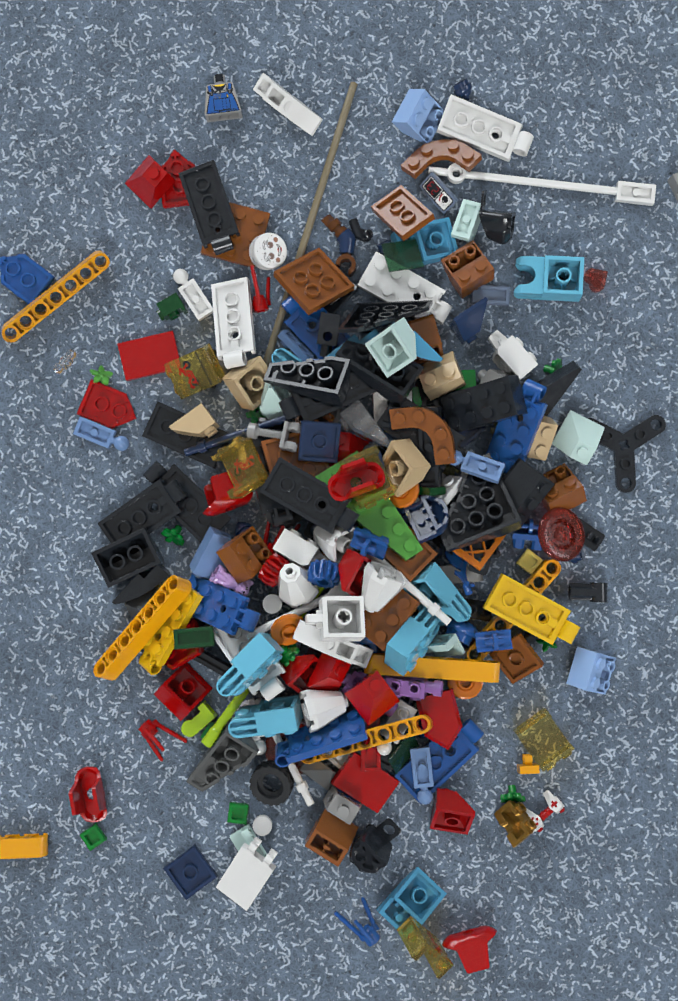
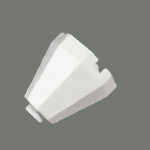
[313,525,359,565]
[361,560,408,613]
[277,563,319,608]
[299,690,349,733]

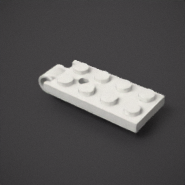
[436,94,534,162]
[357,252,452,325]
[211,277,256,369]
[210,625,286,702]

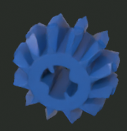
[307,559,340,589]

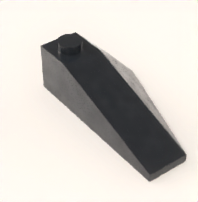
[335,340,424,407]
[263,356,351,406]

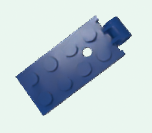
[281,295,351,359]
[486,379,548,473]
[189,574,261,636]
[275,710,368,767]
[394,718,484,804]

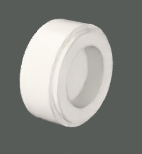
[263,594,283,614]
[253,815,272,836]

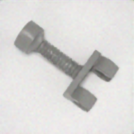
[247,421,300,452]

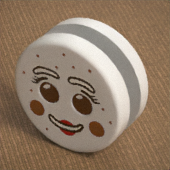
[249,233,287,270]

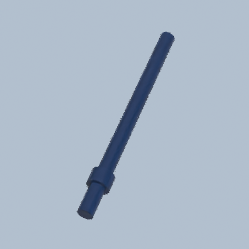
[184,415,294,456]

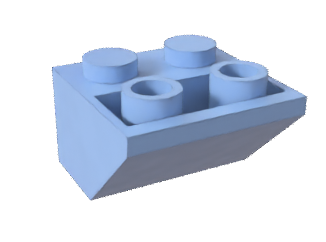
[392,89,444,144]
[566,647,616,695]

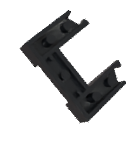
[381,406,442,487]

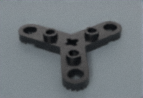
[588,415,666,493]

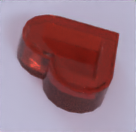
[583,268,608,293]

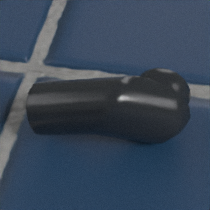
[349,218,373,242]

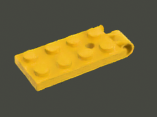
[483,573,581,645]
[139,588,203,675]

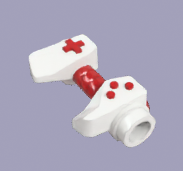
[526,790,565,834]

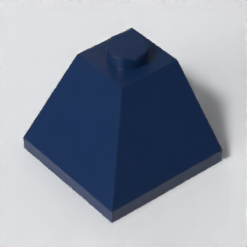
[449,297,488,345]

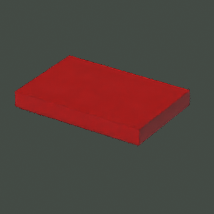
[117,330,182,381]
[331,752,400,813]

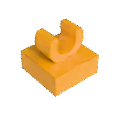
[517,754,540,774]

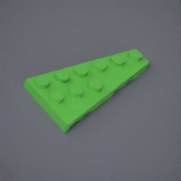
[315,451,423,561]

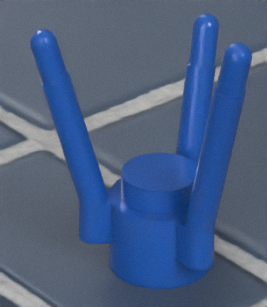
[334,897,380,947]

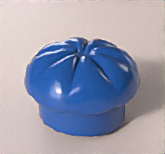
[445,618,478,648]

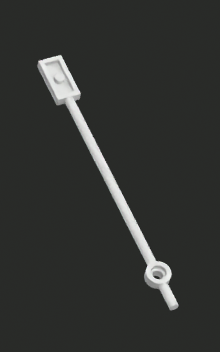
[428,163,656,206]

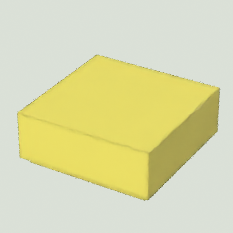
[516,548,543,575]

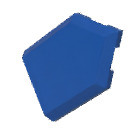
[0,254,55,304]

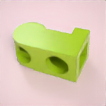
[181,700,218,737]

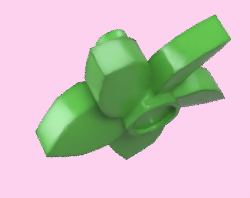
[90,365,113,385]

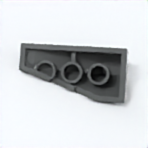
[186,718,259,792]

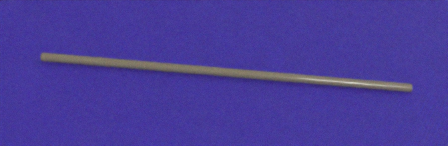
[263,82,358,367]

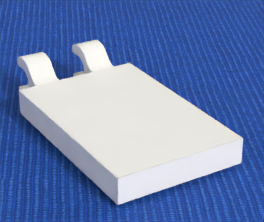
[216,837,278,911]

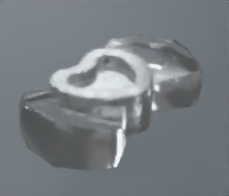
[53,349,78,375]

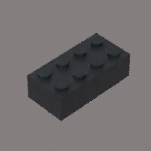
[440,375,528,433]

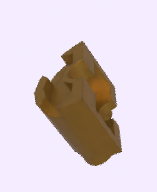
[494,800,537,848]

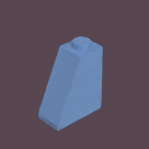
[189,526,236,579]

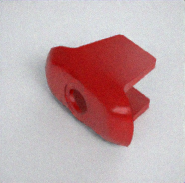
[328,458,385,501]
[203,471,253,516]
[68,766,107,822]
[442,925,497,974]

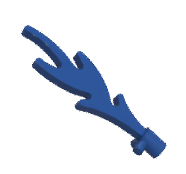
[445,548,475,595]

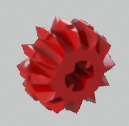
[258,553,290,587]

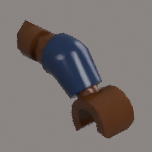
[321,214,356,277]

